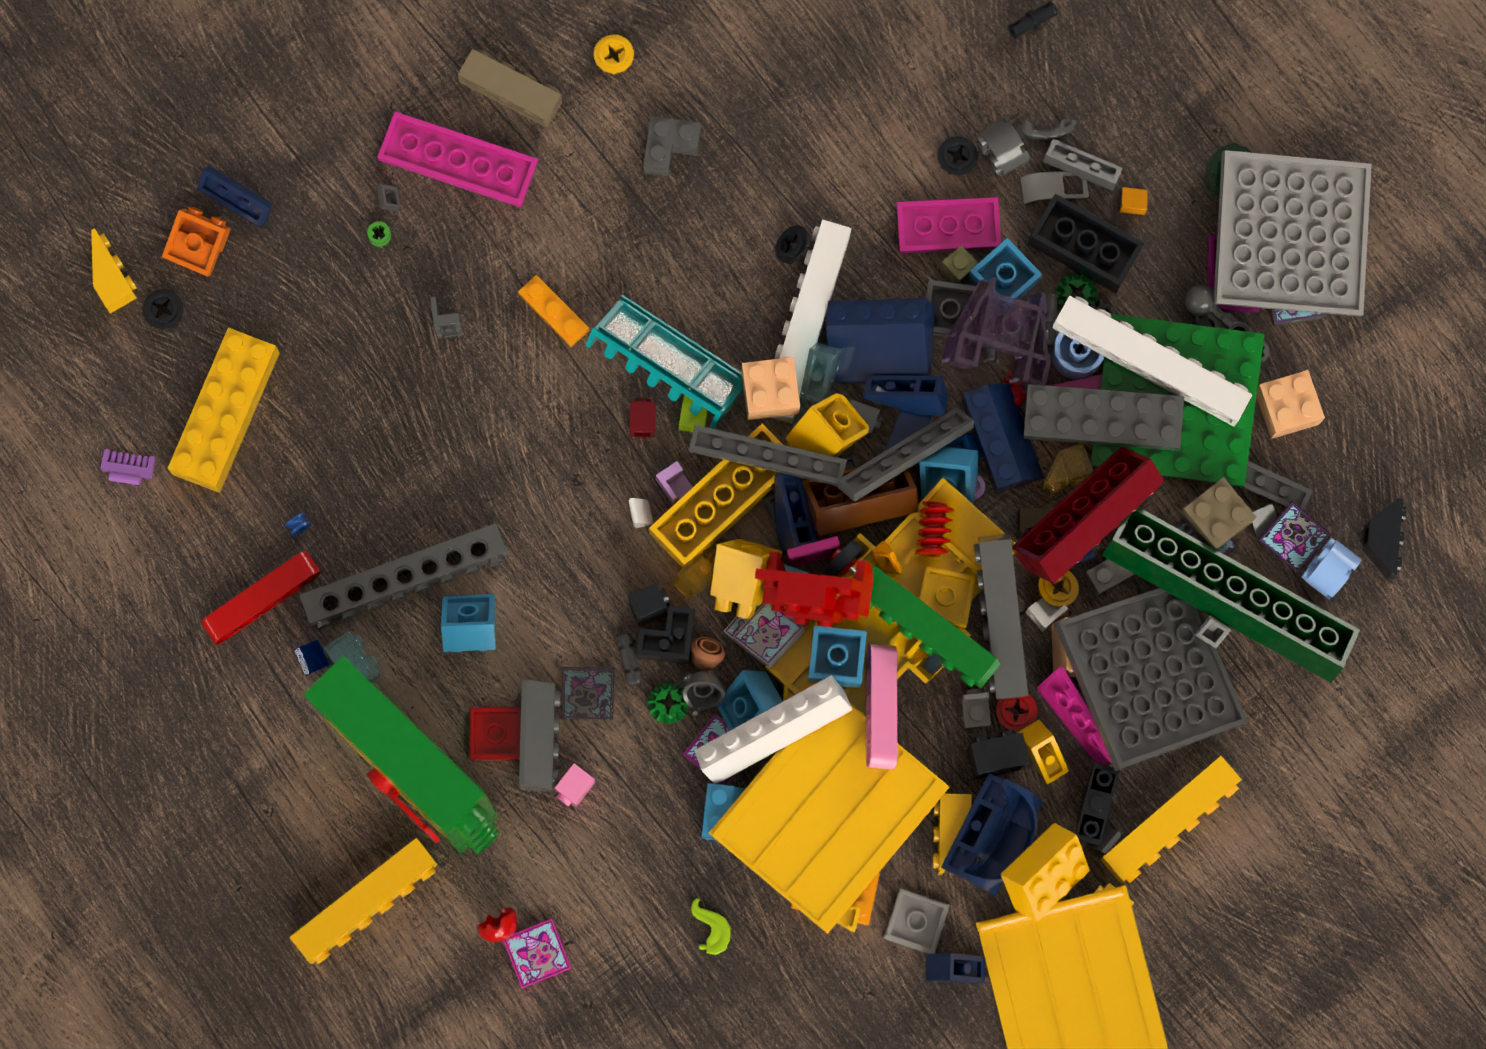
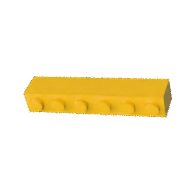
[1100,756,1242,884]
[290,838,438,964]

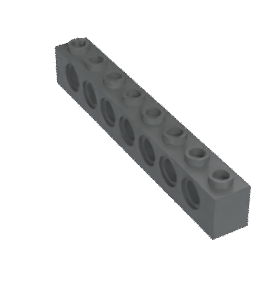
[300,523,508,629]

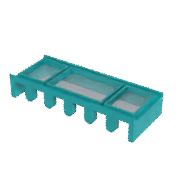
[585,295,744,429]

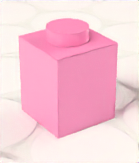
[555,764,595,807]

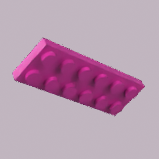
[377,112,538,208]

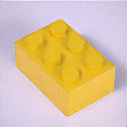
[1001,823,1090,922]

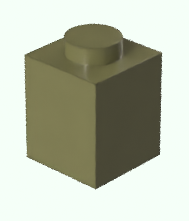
[940,245,978,284]

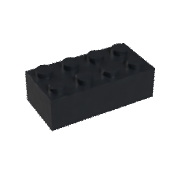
[1027,194,1144,293]

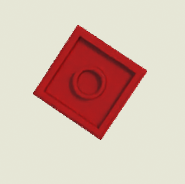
[469,707,521,761]

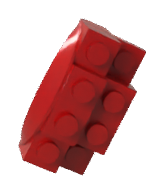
[754,551,873,628]

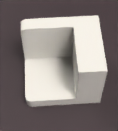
[1025,598,1068,632]

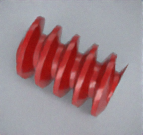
[915,501,954,557]

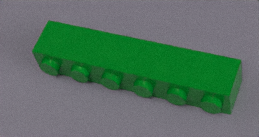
[870,566,1001,689]

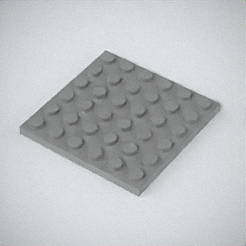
[1213,150,1372,316]

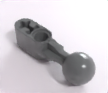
[1184,284,1270,365]

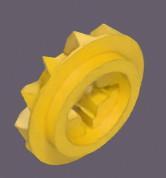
[594,35,634,75]
[1037,570,1079,608]

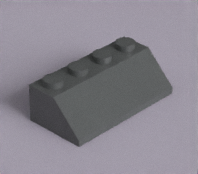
[519,680,561,792]

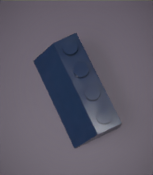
[961,383,1044,495]

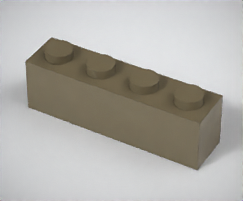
[458,49,562,128]

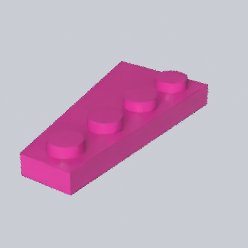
[1036,666,1111,766]

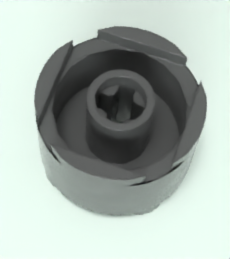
[976,116,1030,177]

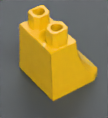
[785,393,869,457]
[710,539,782,619]

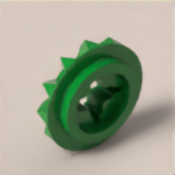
[1056,274,1097,308]
[648,682,689,724]

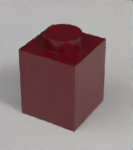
[629,398,656,438]

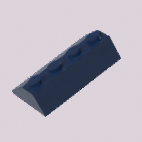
[826,298,935,383]

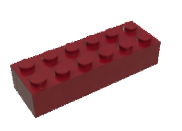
[1012,446,1165,584]

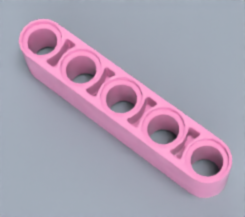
[866,644,897,769]

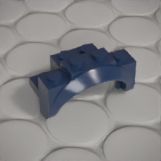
[941,773,1043,896]

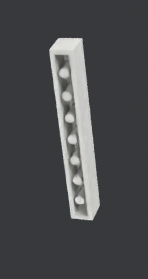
[771,220,852,424]
[1052,295,1252,427]

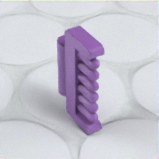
[100,449,156,485]

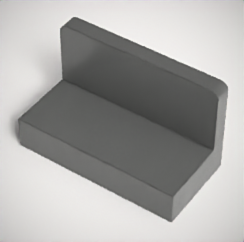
[430,296,463,339]

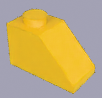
[1017,720,1069,785]

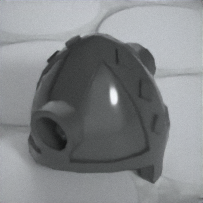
[681,669,725,716]

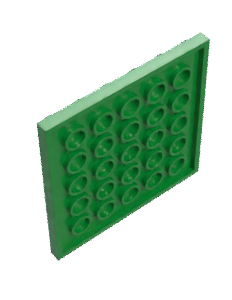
[1090,314,1265,487]

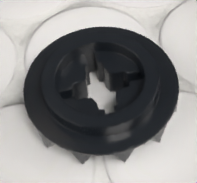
[937,136,978,177]
[775,225,811,265]
[142,289,184,330]

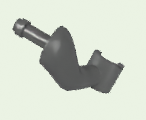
[1017,119,1076,141]

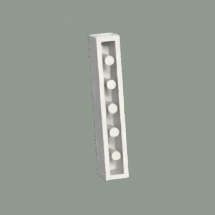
[694,675,852,784]

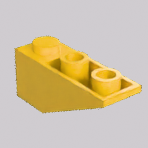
[91,228,137,314]
[933,794,972,875]

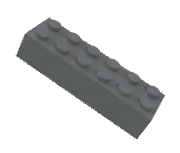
[1024,384,1184,451]
[974,534,1028,699]

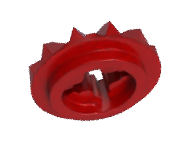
[995,694,1037,732]

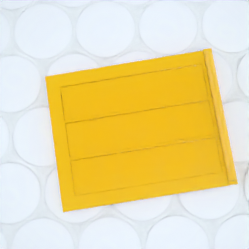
[709,704,950,934]
[976,885,1168,1049]

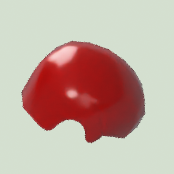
[476,907,517,942]

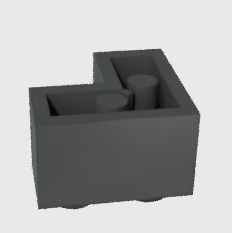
[644,116,701,177]

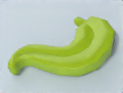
[691,898,731,955]

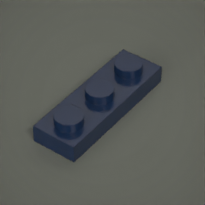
[197,165,273,227]

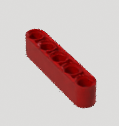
[201,551,321,645]

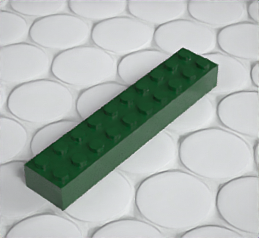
[1102,507,1360,683]

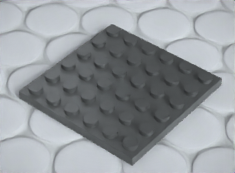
[1055,588,1248,771]

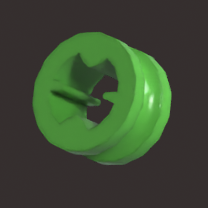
[367,221,391,247]

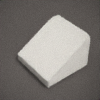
[629,498,653,528]

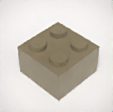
[1179,477,1257,550]

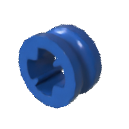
[285,513,311,537]

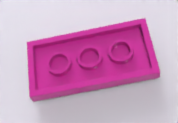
[896,197,1001,254]

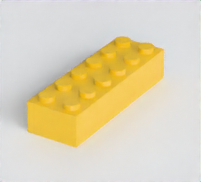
[168,328,279,493]
[649,423,783,570]

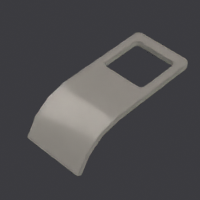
[1021,172,1089,204]

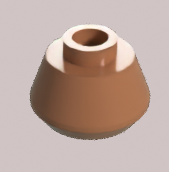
[691,637,725,670]

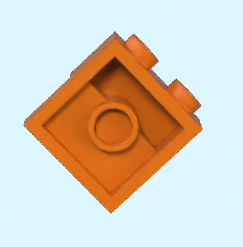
[162,206,231,277]

